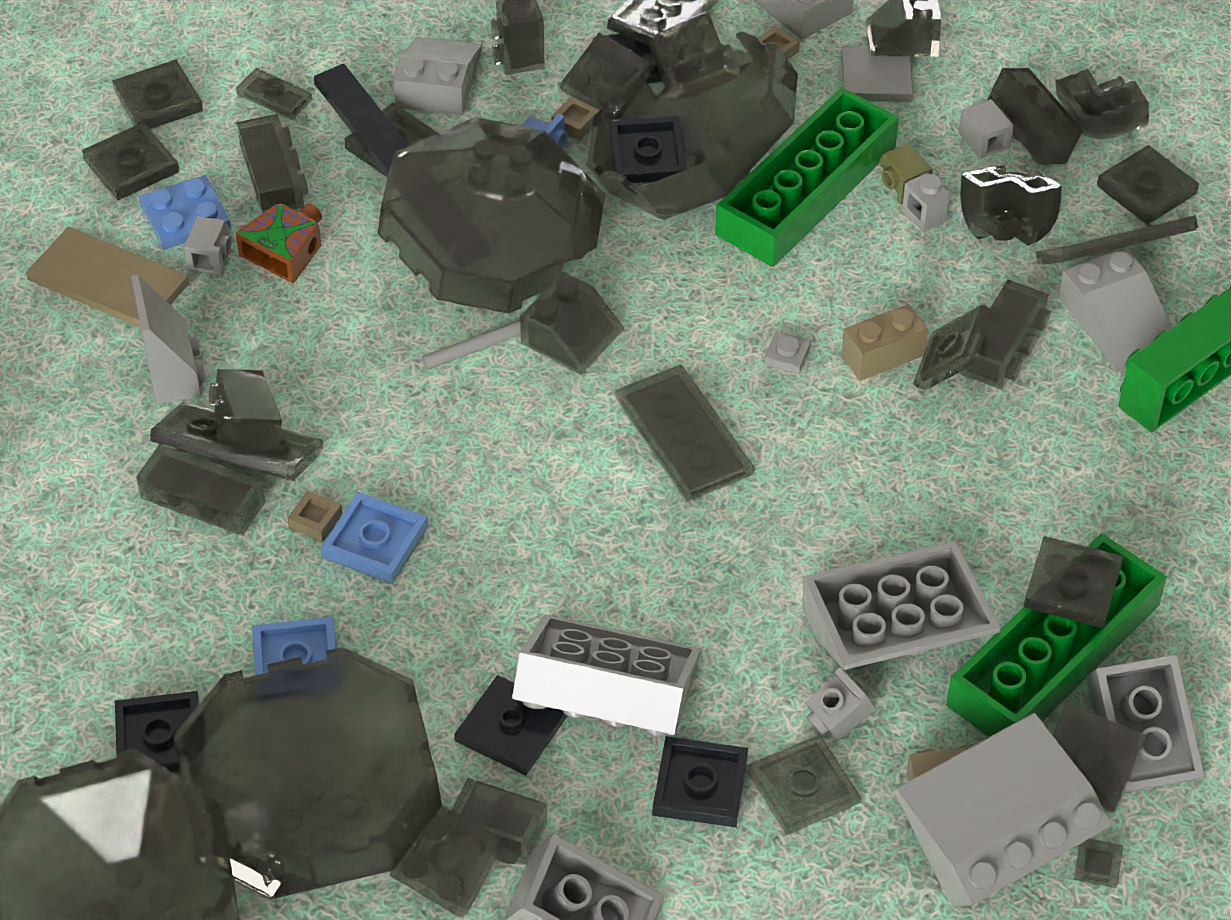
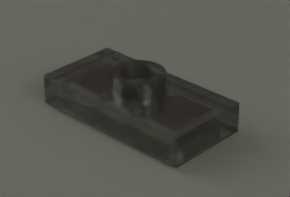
[236,68,312,120]

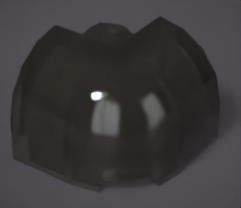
[1055,68,1149,139]
[960,165,1062,246]

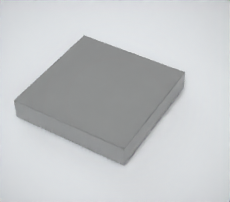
[842,47,913,102]

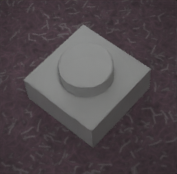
[764,331,811,374]

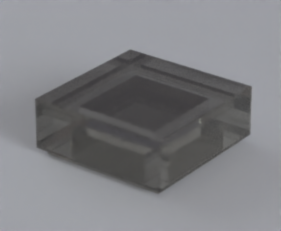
[1073,838,1123,888]

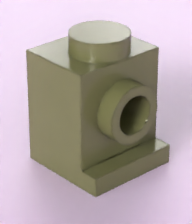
[879,144,932,204]

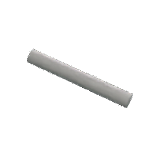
[422,319,529,370]

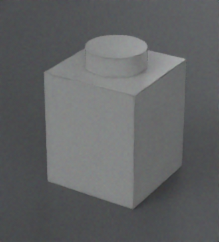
[958,99,1013,159]

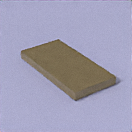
[26,226,189,328]

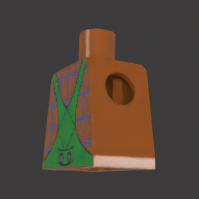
[236,204,322,283]

